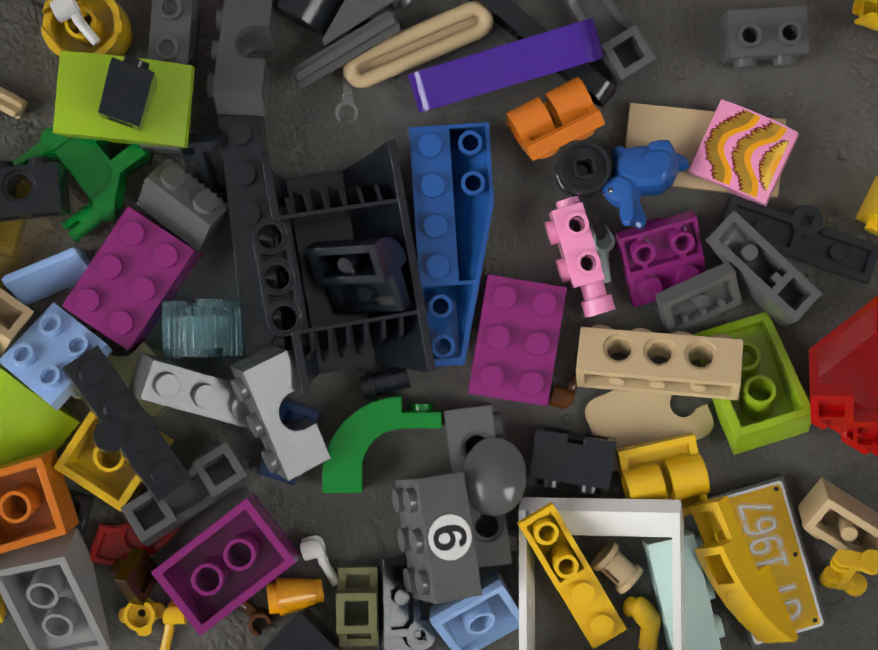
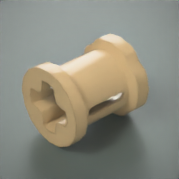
[591,541,644,594]

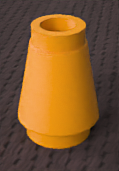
[266,577,324,617]

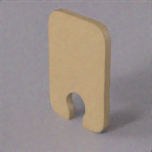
[584,390,714,471]

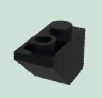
[98,55,157,131]

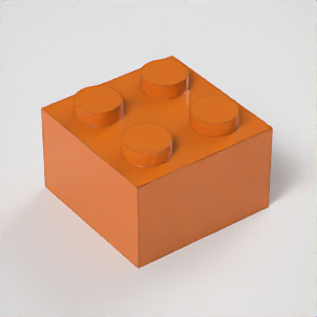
[0,448,79,554]

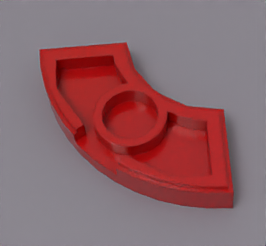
[89,522,182,565]

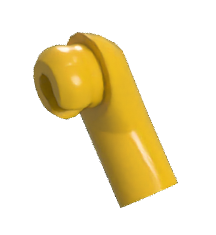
[623,596,661,650]

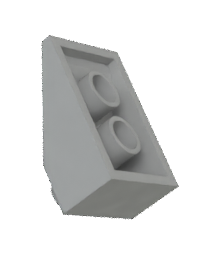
[0,528,111,650]

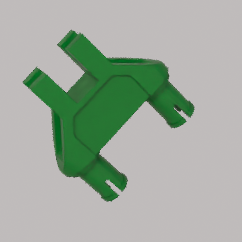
[13,127,152,242]

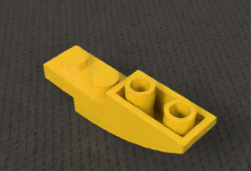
[689,496,799,643]
[517,502,627,649]

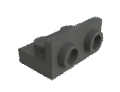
[654,261,742,334]

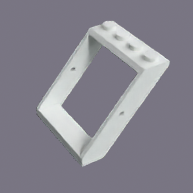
[519,497,686,650]

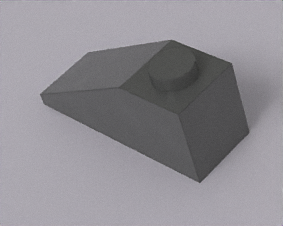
[706,210,823,327]

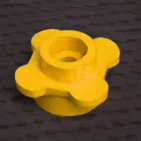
[118,597,166,636]

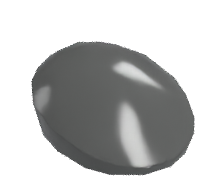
[463,438,526,516]

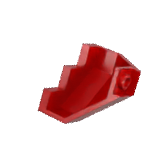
[809,295,878,457]

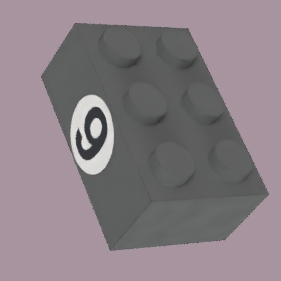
[392,472,482,604]

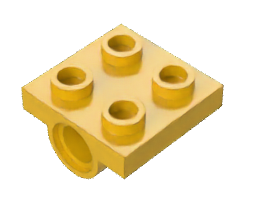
[615,432,710,517]

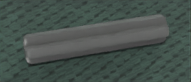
[291,11,400,89]

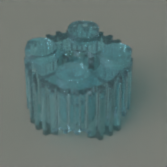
[162,299,244,359]

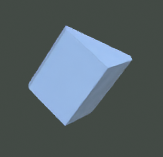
[429,569,519,650]

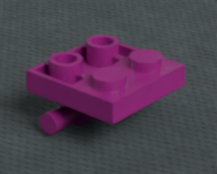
[613,211,706,307]

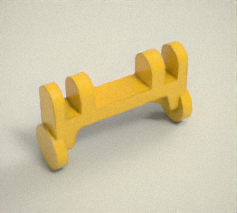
[819,549,878,597]

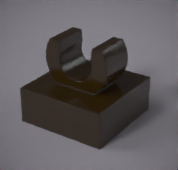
[107,548,158,606]

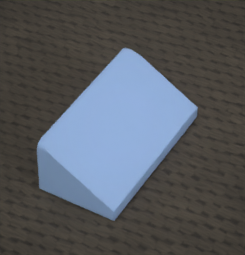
[1,248,90,305]

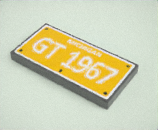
[707,475,828,649]

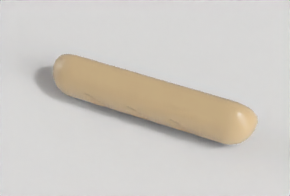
[343,1,494,89]

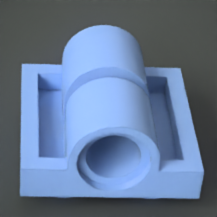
[0,302,113,410]

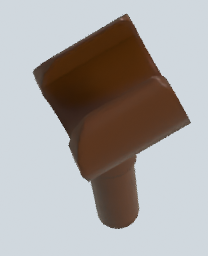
[548,371,578,409]
[240,600,272,636]

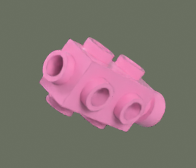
[545,196,616,318]

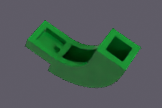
[322,395,442,493]

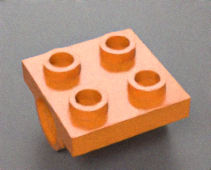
[505,77,605,161]

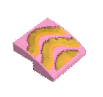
[689,99,799,207]

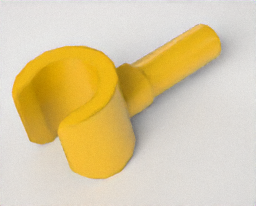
[160,601,188,650]

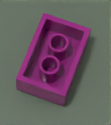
[62,206,203,351]
[468,275,567,406]
[151,492,301,636]

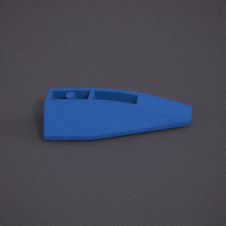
[409,122,494,367]

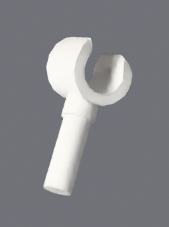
[50,0,101,46]
[300,535,338,586]

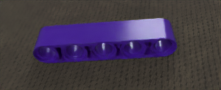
[408,18,604,113]

